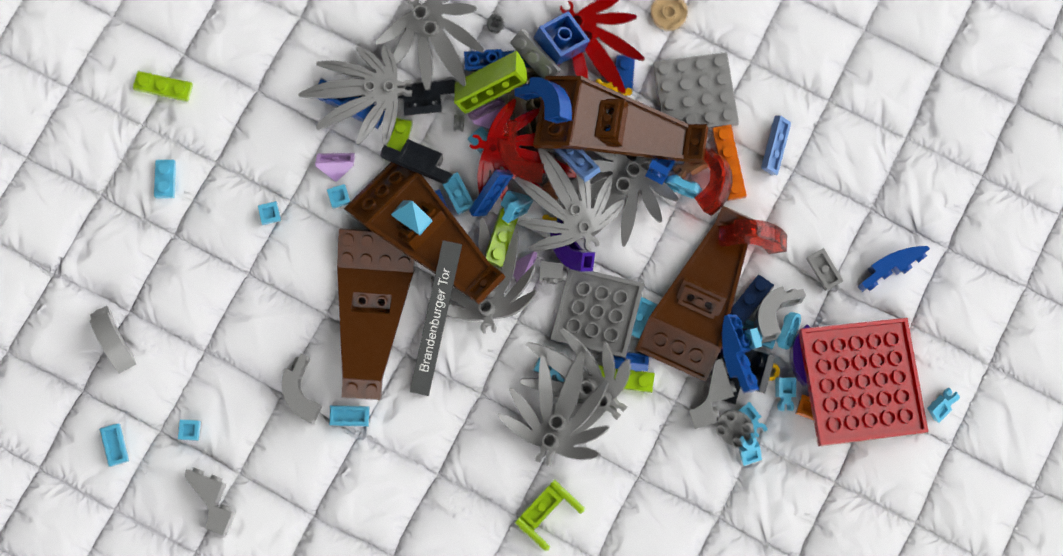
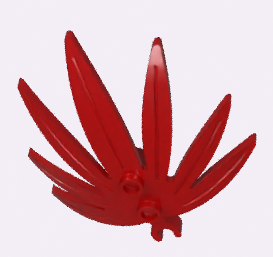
[558,0,645,94]
[469,99,576,200]

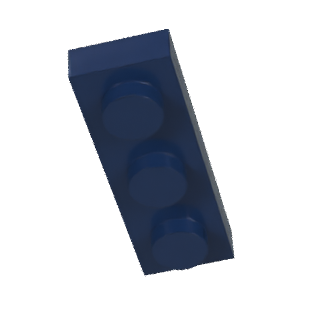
[730,274,774,327]

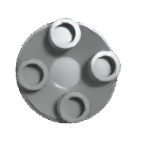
[716,409,754,448]

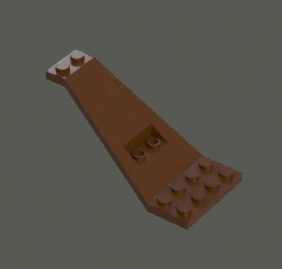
[533,76,708,162]
[344,162,506,304]
[635,206,757,382]
[337,228,415,400]

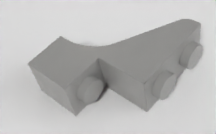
[689,359,736,429]
[184,468,236,536]

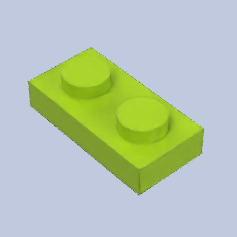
[387,118,413,151]

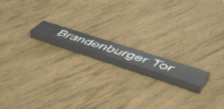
[410,240,462,396]

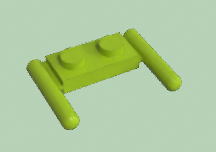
[515,480,585,551]

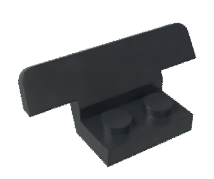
[398,79,456,116]
[380,139,453,184]
[724,329,775,405]

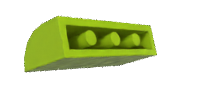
[454,50,527,114]

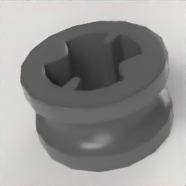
[487,14,504,33]
[453,115,464,132]

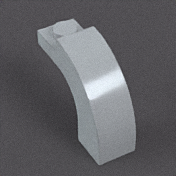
[754,286,806,344]
[89,306,136,373]
[282,354,322,424]

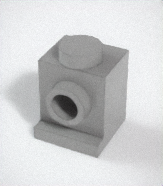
[539,261,567,284]

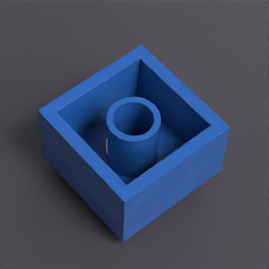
[533,11,590,66]

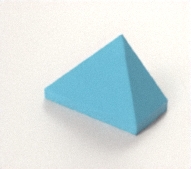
[391,200,432,235]

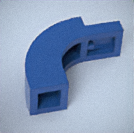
[515,77,572,124]
[645,158,676,185]

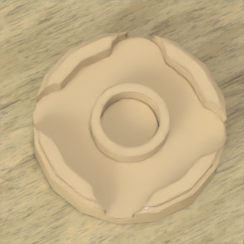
[651,0,688,31]

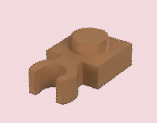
[672,159,709,179]

